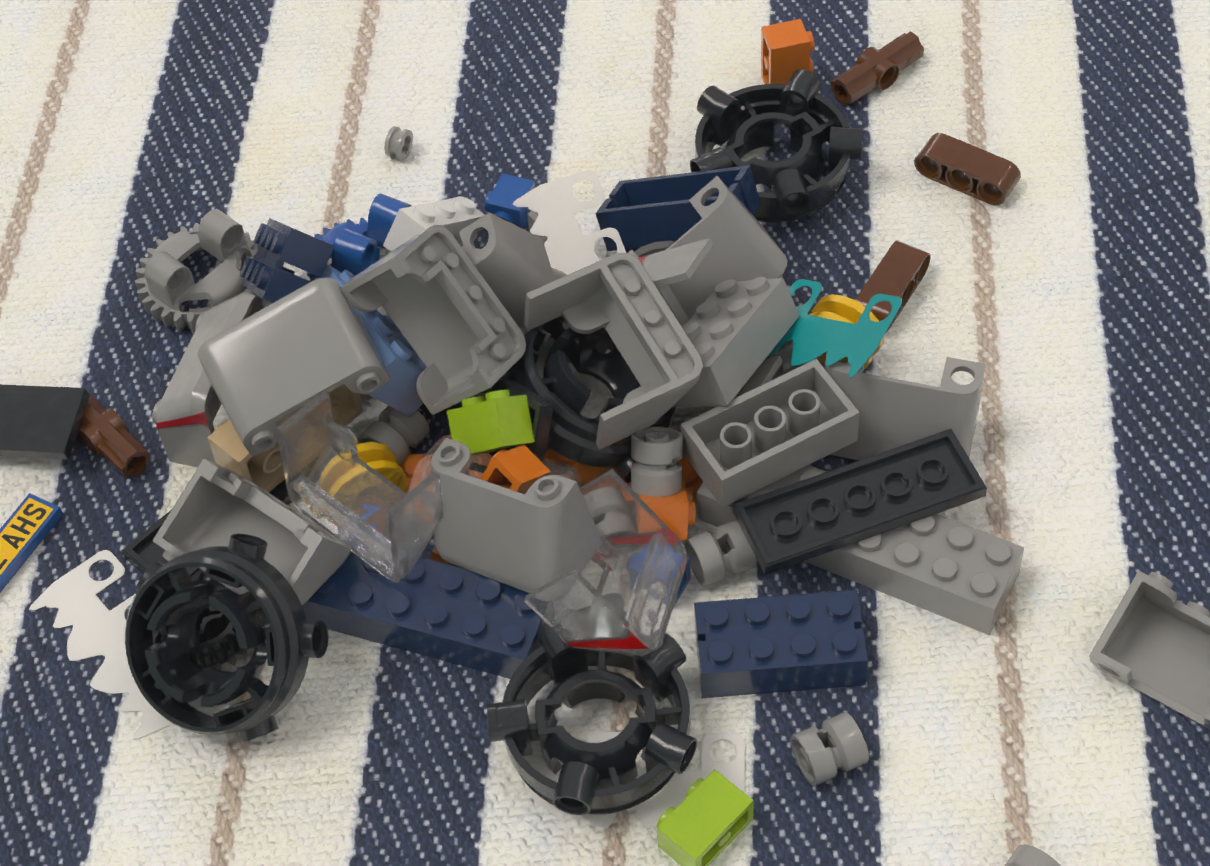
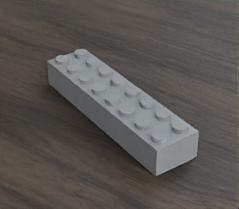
[697,465,1024,635]

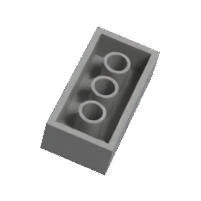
[673,277,799,407]
[681,359,860,508]

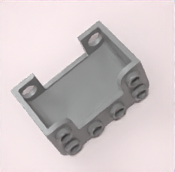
[628,176,788,320]
[377,213,555,328]
[824,352,986,460]
[1089,571,1210,730]

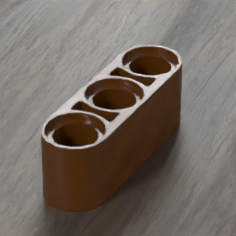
[914,133,1021,206]
[855,240,931,332]

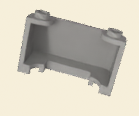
[339,225,526,415]
[198,278,391,457]
[431,438,603,599]
[153,458,352,606]

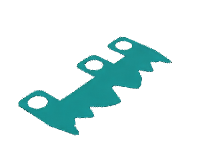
[765,279,902,379]

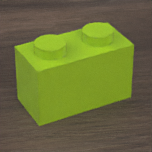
[447,390,535,455]
[657,769,754,866]

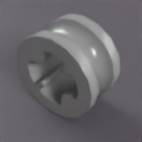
[384,126,413,160]

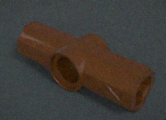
[831,31,924,106]
[78,395,151,477]

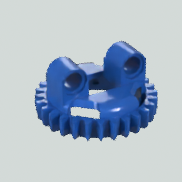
[307,193,411,282]

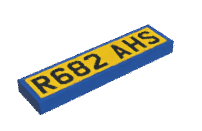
[0,493,63,593]

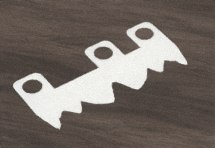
[512,170,626,374]
[29,550,203,740]
[523,732,745,829]

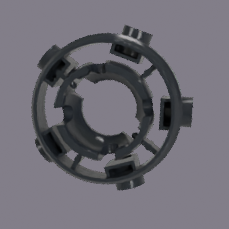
[690,69,863,223]
[505,316,676,483]
[125,533,328,741]
[487,616,698,815]

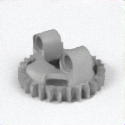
[135,209,258,334]

